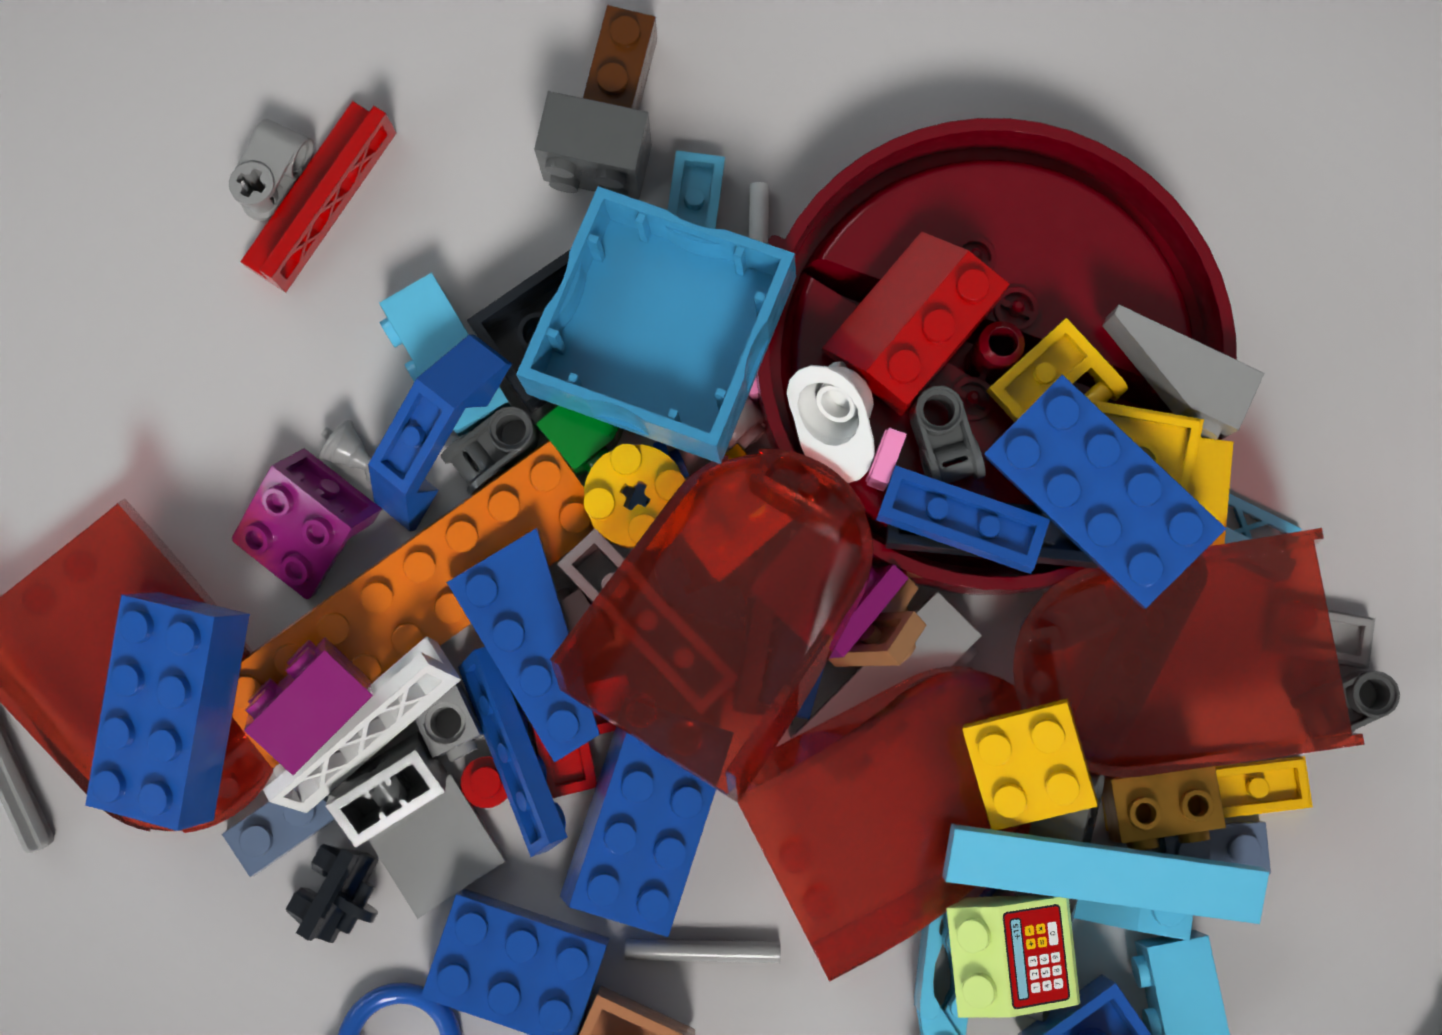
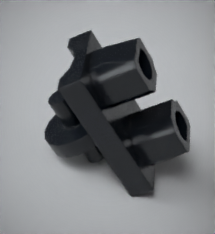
[286,844,379,943]

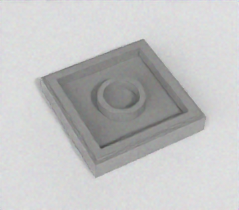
[369,774,507,919]

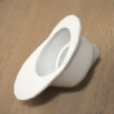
[787,361,875,484]

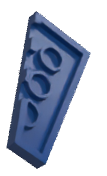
[447,528,601,762]

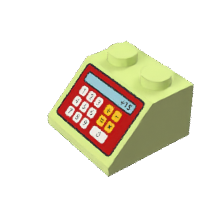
[946,895,1080,1018]

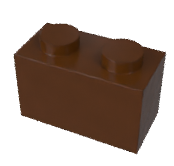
[583,5,657,110]

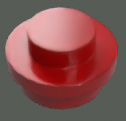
[461,756,508,808]

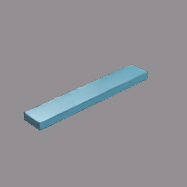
[942,824,1269,924]

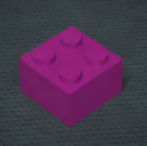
[244,637,373,776]

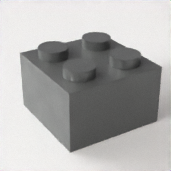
[534,91,652,200]

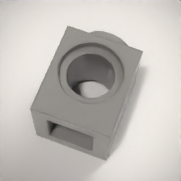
[415,680,484,762]

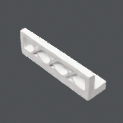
[263,636,461,813]

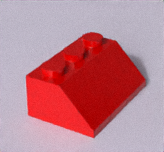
[821,232,1010,416]

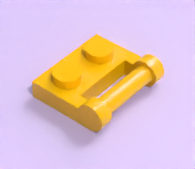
[986,318,1128,422]

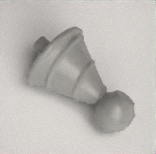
[319,420,371,485]

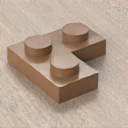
[828,576,927,667]

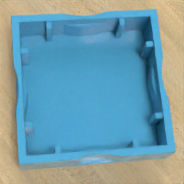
[516,186,796,464]

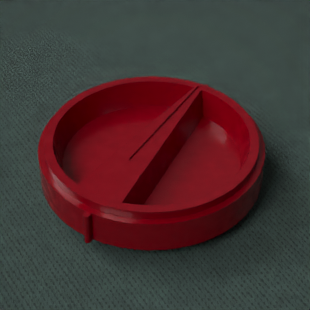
[757,118,1237,595]

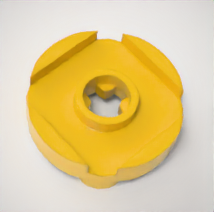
[584,444,687,549]

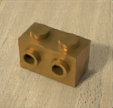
[1102,763,1226,850]

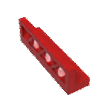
[240,101,397,293]

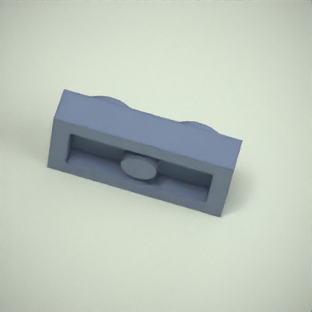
[222,796,335,877]
[1159,821,1271,874]

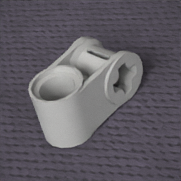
[229,118,315,221]

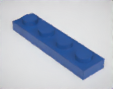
[458,647,568,857]

